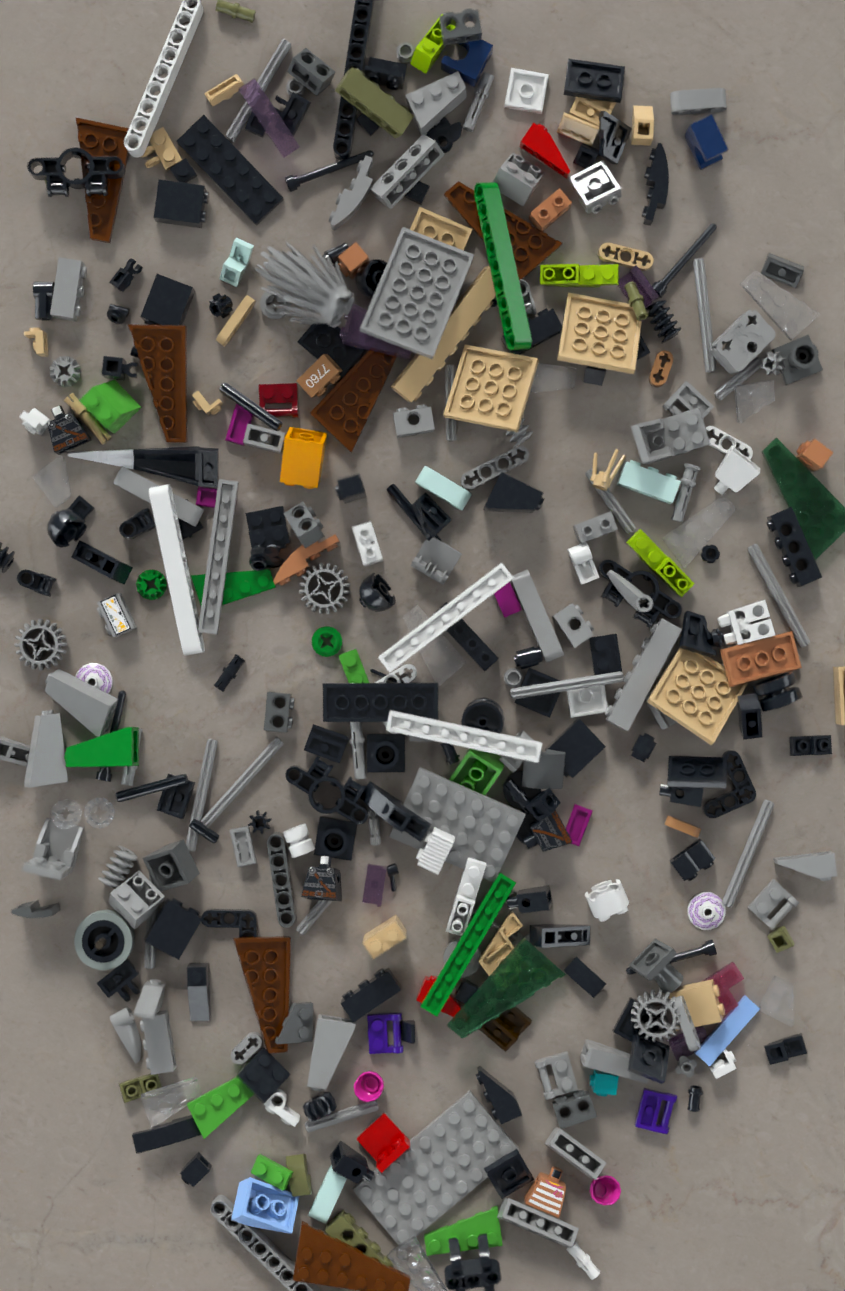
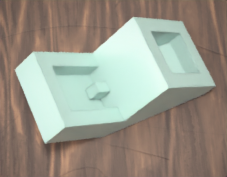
[219,238,254,287]

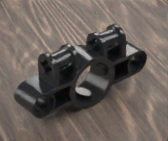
[27,147,126,197]
[598,560,682,628]
[285,756,368,824]

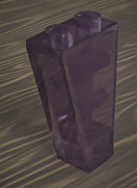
[339,304,412,360]

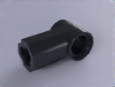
[33,282,55,321]

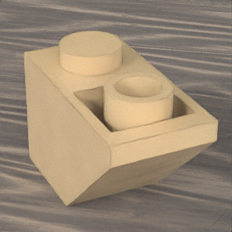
[631,105,654,146]

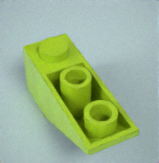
[410,14,456,74]

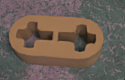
[649,350,673,387]
[665,815,701,838]

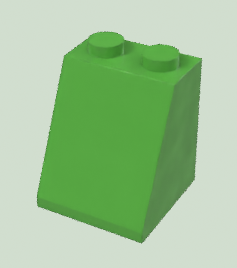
[79,380,142,434]

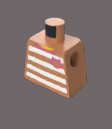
[524,1166,566,1218]

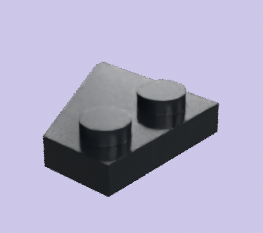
[412,492,452,541]

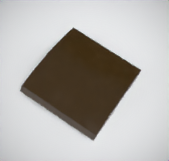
[477,996,532,1052]

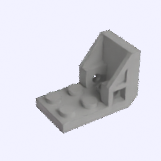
[631,407,711,464]
[22,818,85,880]

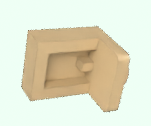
[192,391,223,416]

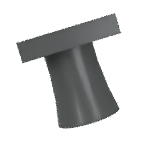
[772,335,823,385]
[629,939,684,994]

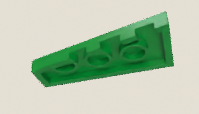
[191,569,276,606]

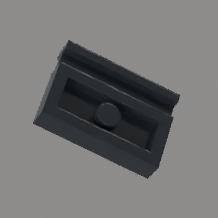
[589,633,622,675]
[304,724,349,763]
[157,774,195,819]

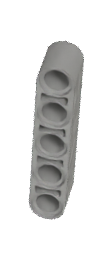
[113,467,204,527]
[511,570,564,663]

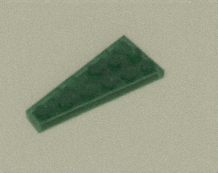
[761,437,845,560]
[447,937,566,1039]

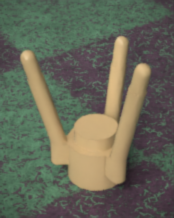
[590,449,626,491]

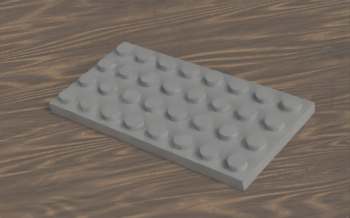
[353,1091,519,1249]

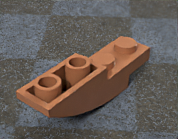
[273,534,340,586]

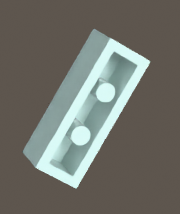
[617,460,681,504]

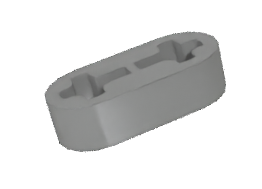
[231,1032,263,1064]

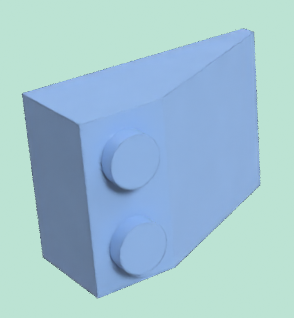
[231,1177,299,1234]

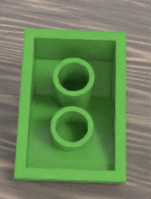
[449,748,505,795]

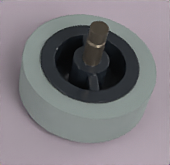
[74,910,135,970]

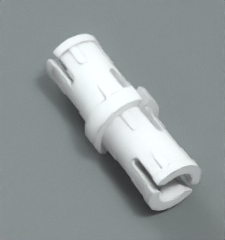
[566,1241,601,1280]

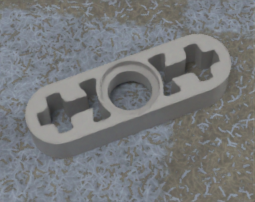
[673,996,701,1052]

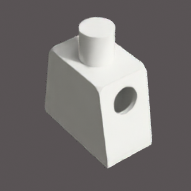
[714,446,760,495]

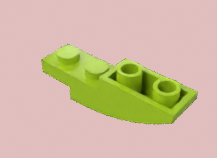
[540,264,619,287]
[626,529,694,597]

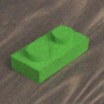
[338,649,369,683]
[251,1154,293,1191]

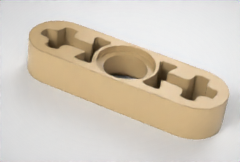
[598,243,654,271]
[216,295,256,346]

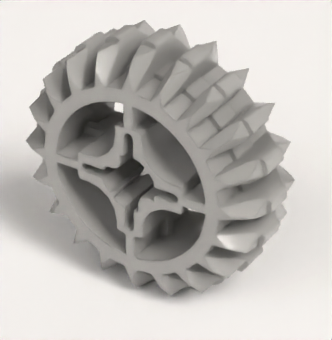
[299,563,350,614]
[14,619,67,671]
[631,989,681,1042]

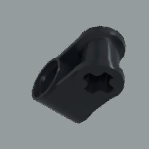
[119,508,156,540]
[17,570,57,597]

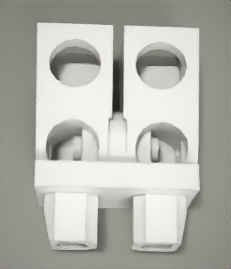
[717,600,775,645]

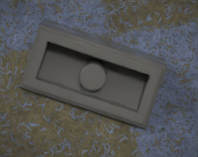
[760,253,804,288]

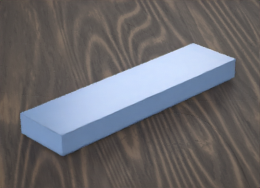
[694,995,760,1066]

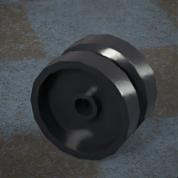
[753,671,802,712]
[461,697,505,733]

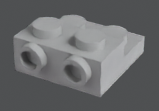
[569,160,622,214]

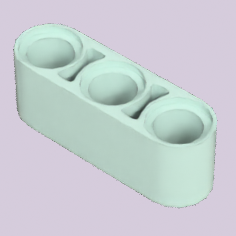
[415,466,472,511]
[308,1165,347,1224]

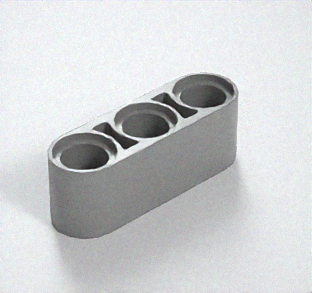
[670,88,727,115]

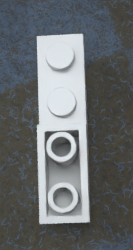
[446,858,486,936]

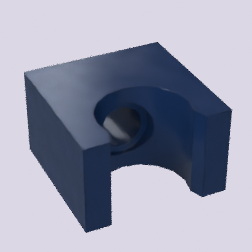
[441,40,493,87]
[684,114,729,170]

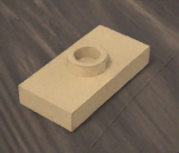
[205,74,245,107]
[557,113,599,146]

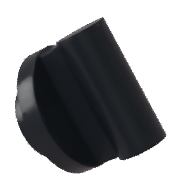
[107,304,129,324]

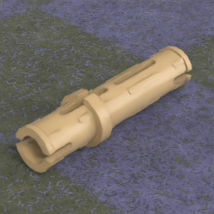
[64,393,112,445]

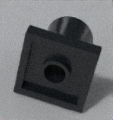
[367,734,405,773]
[314,816,357,861]

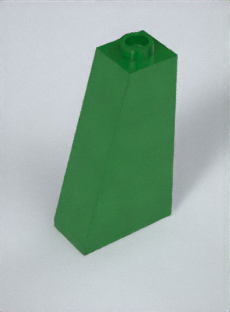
[64,727,139,767]

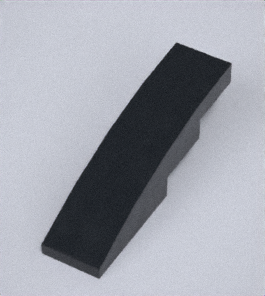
[132,1115,202,1154]

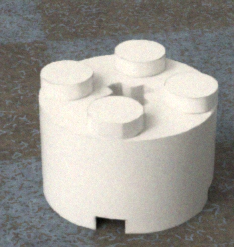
[585,879,629,922]

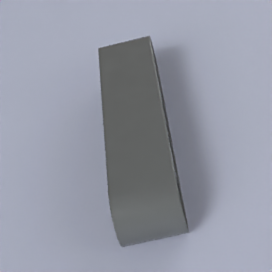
[267,832,296,928]

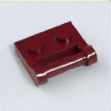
[258,383,299,418]

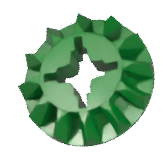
[136,569,167,600]
[312,626,342,657]

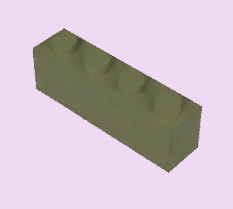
[335,67,414,139]

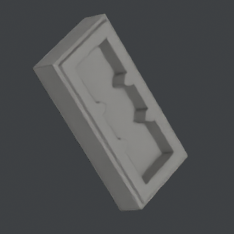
[230,826,257,867]

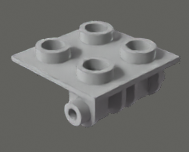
[410,537,462,585]

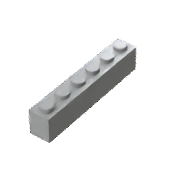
[605,618,682,731]

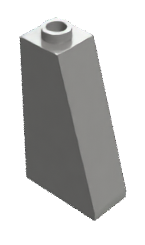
[45,669,119,737]
[24,710,68,787]
[307,1014,356,1091]
[580,1039,649,1084]

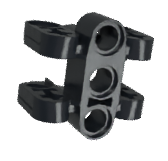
[444,1233,501,1291]

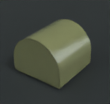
[767,926,795,953]

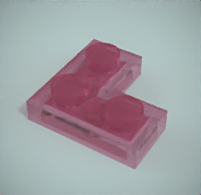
[701,961,744,1014]

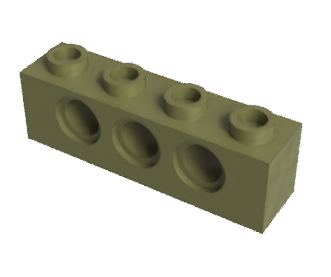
[325,1210,394,1268]

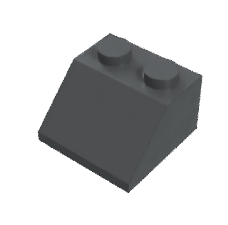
[142,839,199,892]

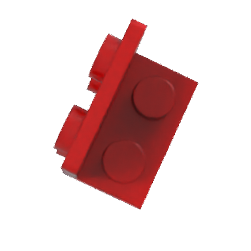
[357,1113,410,1173]

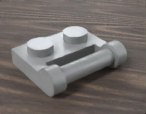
[662,381,714,418]
[747,879,799,931]
[535,1052,578,1099]

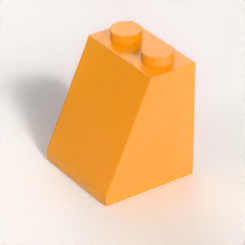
[280,427,327,489]

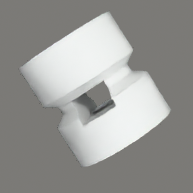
[283,824,315,858]

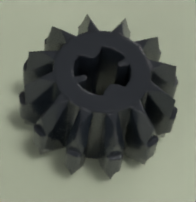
[303,1092,337,1121]

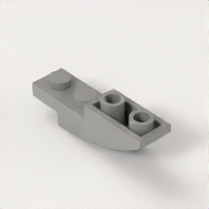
[329,155,373,230]

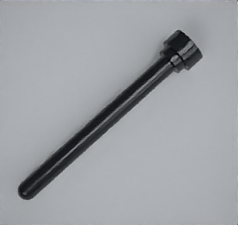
[285,150,374,192]
[650,223,717,298]
[96,690,126,782]
[626,940,717,975]

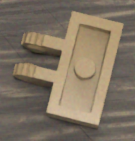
[141,127,182,171]

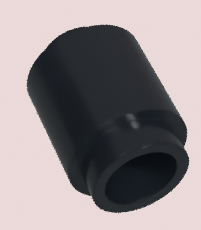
[513,646,543,670]
[631,733,657,763]

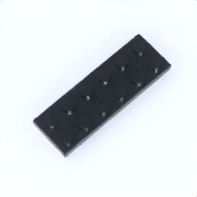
[176,115,284,226]
[323,683,439,722]

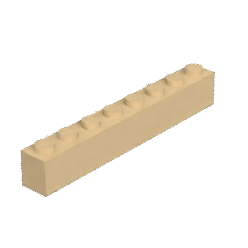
[390,266,496,402]

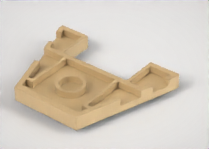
[477,911,557,992]

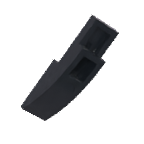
[641,143,669,226]
[360,781,432,842]

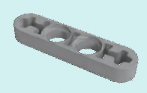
[460,446,529,490]

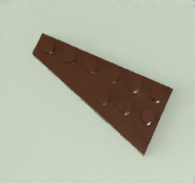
[76,118,129,244]
[444,181,563,280]
[128,324,187,443]
[310,339,402,453]
[233,936,291,1053]
[293,1221,410,1291]

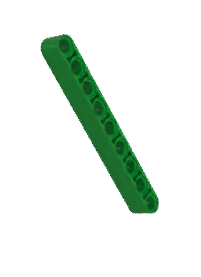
[474,182,532,350]

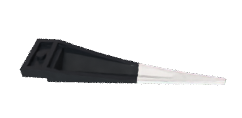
[67,446,219,487]

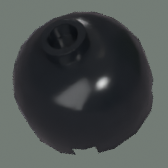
[356,259,387,298]
[47,509,87,548]
[359,573,396,612]

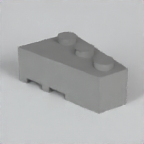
[405,71,467,136]

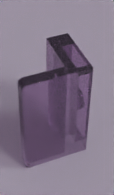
[618,265,659,308]
[362,864,387,907]
[667,1026,708,1061]

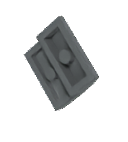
[522,749,566,789]
[11,900,60,918]

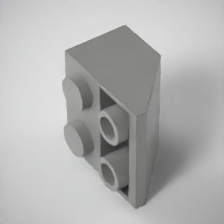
[493,153,545,206]
[109,870,165,929]

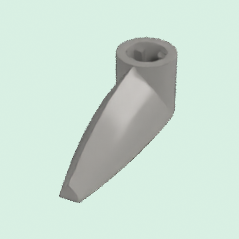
[607,570,653,612]
[110,1007,141,1064]

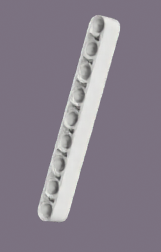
[124,0,204,158]
[149,484,205,656]

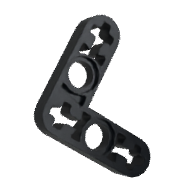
[703,750,756,818]
[201,909,257,961]

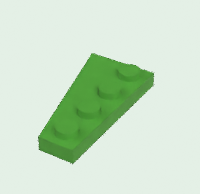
[187,1077,254,1139]
[424,1206,503,1256]

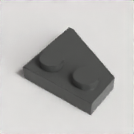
[275,1002,313,1044]

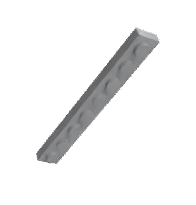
[198,479,239,635]

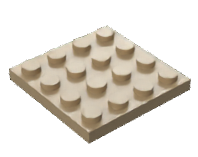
[557,293,642,374]
[443,345,539,432]
[647,648,748,745]

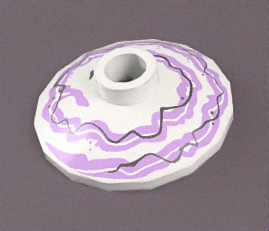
[75,663,113,694]
[688,892,725,930]

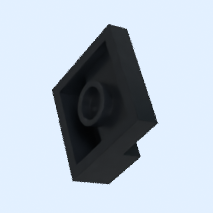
[245,506,291,549]

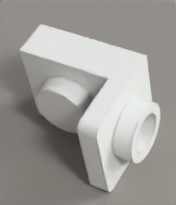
[710,1049,737,1079]

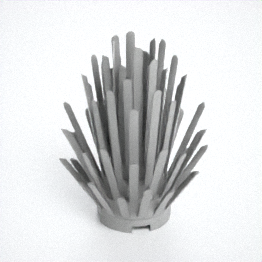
[255,242,354,327]

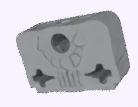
[709,310,776,374]

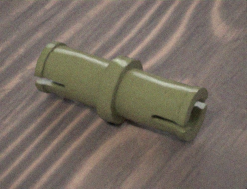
[215,0,256,23]
[624,281,649,321]

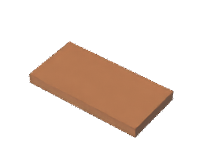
[720,631,802,687]

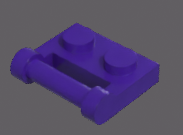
[367,1013,404,1054]
[635,1088,677,1134]

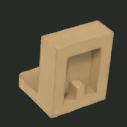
[24,328,49,357]

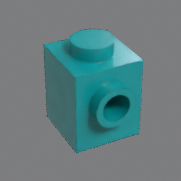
[589,1069,619,1097]

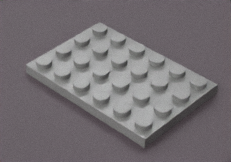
[360,227,474,359]
[389,767,526,882]

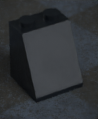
[483,472,544,513]

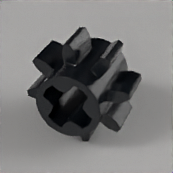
[209,293,233,318]
[248,810,272,834]

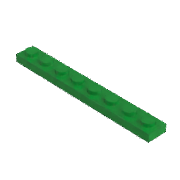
[420,873,516,1017]

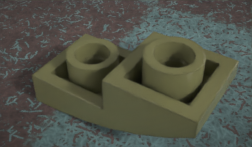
[118,1074,163,1103]
[285,1154,312,1197]

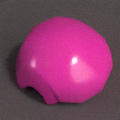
[353,1071,384,1102]
[589,1175,621,1205]

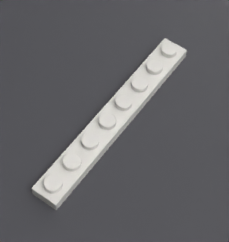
[378,563,513,673]
[386,710,542,763]

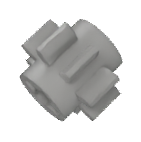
[761,351,786,375]

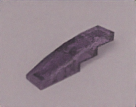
[238,78,299,158]

